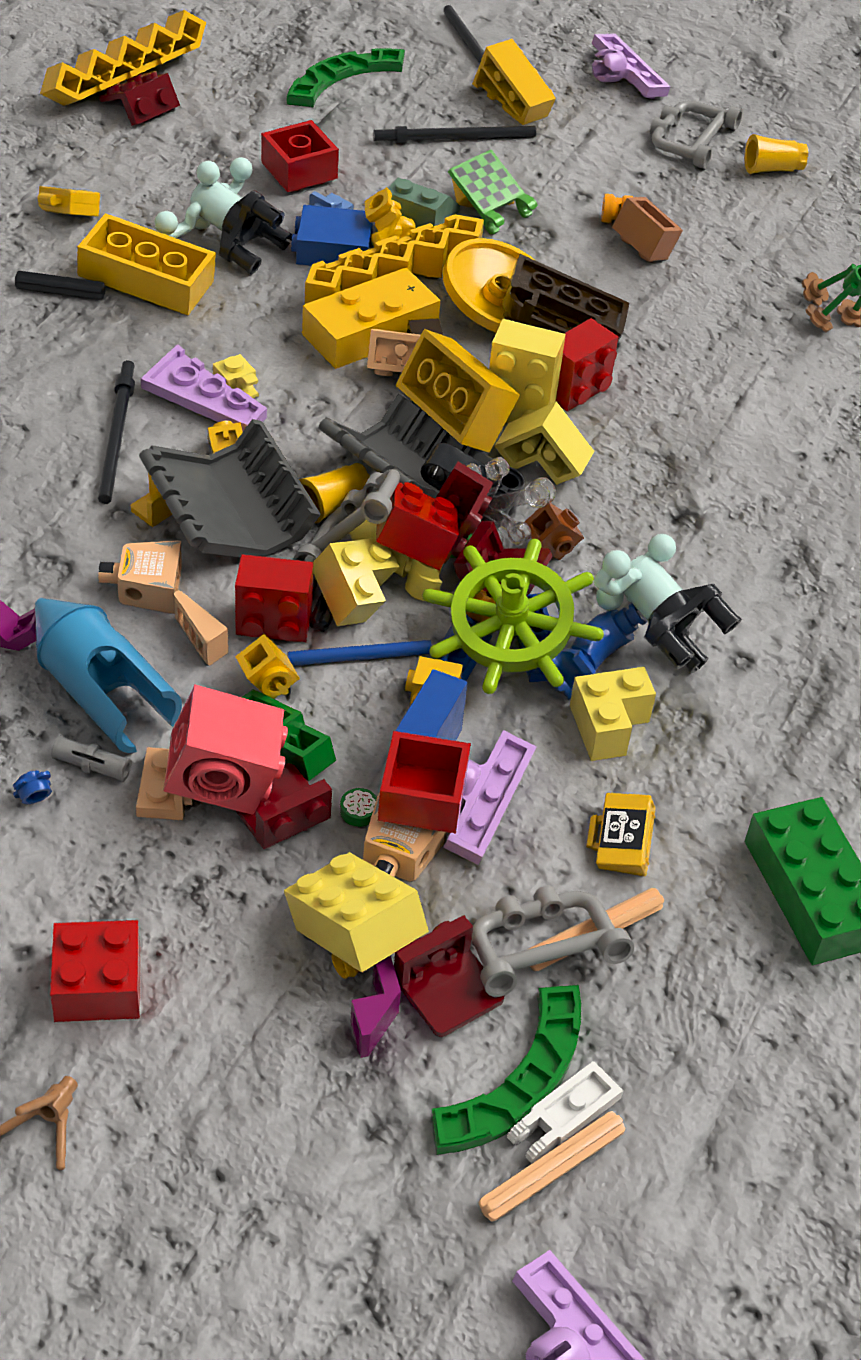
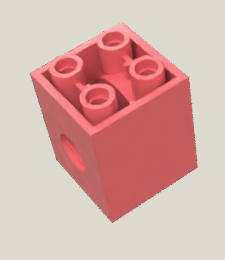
[163,684,288,815]

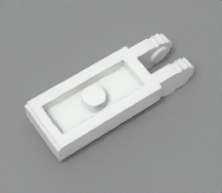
[507,1061,623,1164]

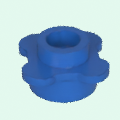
[13,770,52,805]

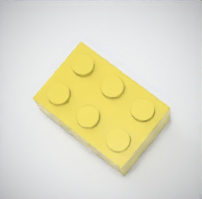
[489,319,566,423]
[284,852,429,972]

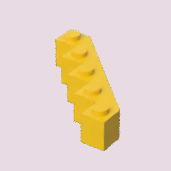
[40,10,206,106]
[305,214,484,304]

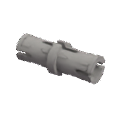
[51,735,132,782]

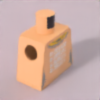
[98,541,182,614]
[363,792,447,882]

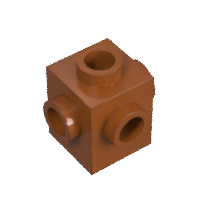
[523,501,584,560]

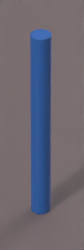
[287,640,432,666]

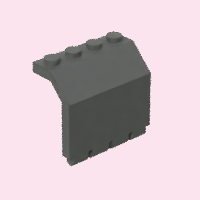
[319,394,497,498]
[139,419,321,557]

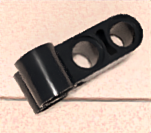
[420,443,525,530]

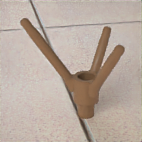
[0,1076,78,1170]

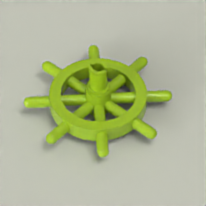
[422,539,604,694]

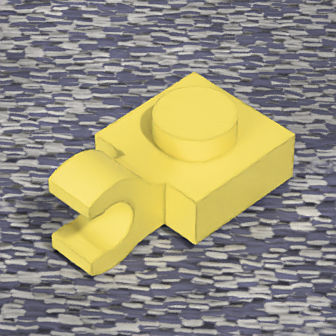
[213,354,259,398]

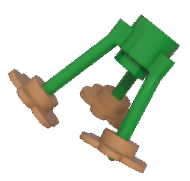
[802,264,861,332]

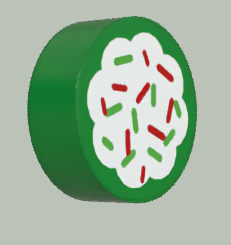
[340,788,377,827]

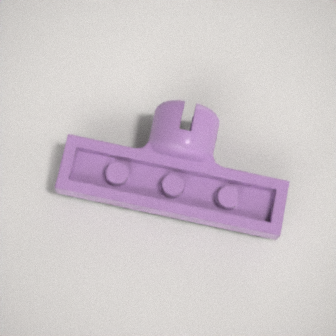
[592,34,670,99]
[443,730,536,865]
[512,1250,645,1360]

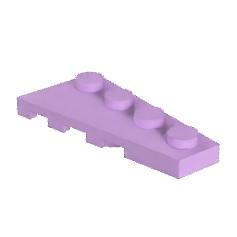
[141,345,267,432]

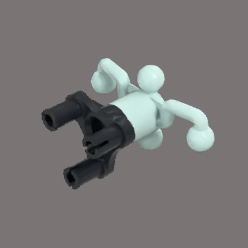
[154,157,292,275]
[594,533,742,673]

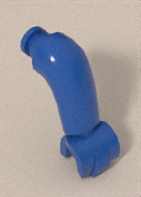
[552,602,648,700]

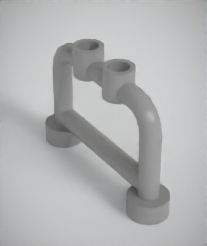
[650,101,743,169]
[293,469,400,561]
[472,886,634,997]

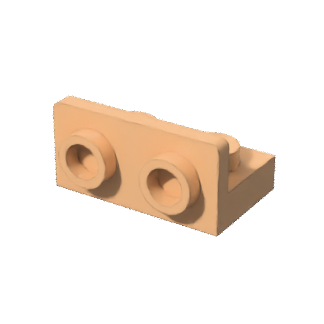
[367,329,420,376]
[136,747,193,820]

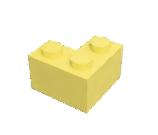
[494,402,594,485]
[313,538,400,626]
[569,667,656,761]

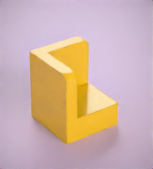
[130,473,172,527]

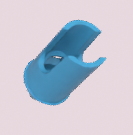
[35,598,182,753]

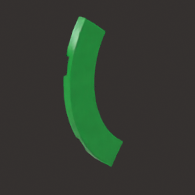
[287,48,405,107]
[431,985,581,1155]

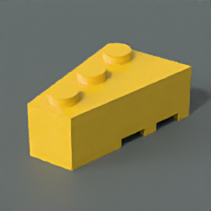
[472,39,556,125]

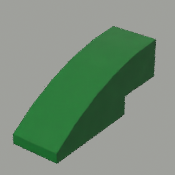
[242,689,336,781]

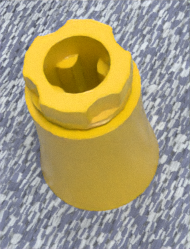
[744,134,808,174]
[299,463,370,523]

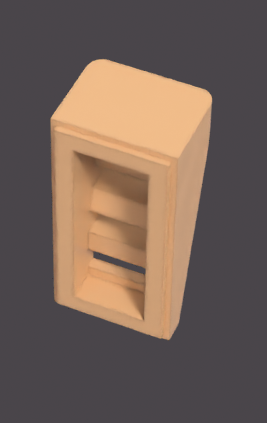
[173,590,228,666]

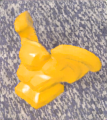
[365,187,416,246]

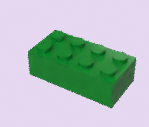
[744,797,861,966]

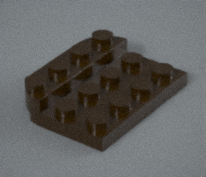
[502,254,630,342]

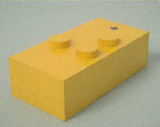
[77,213,216,315]
[302,267,441,369]
[395,329,520,453]

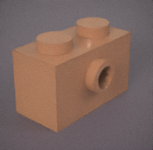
[612,197,683,262]

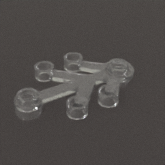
[466,457,556,545]

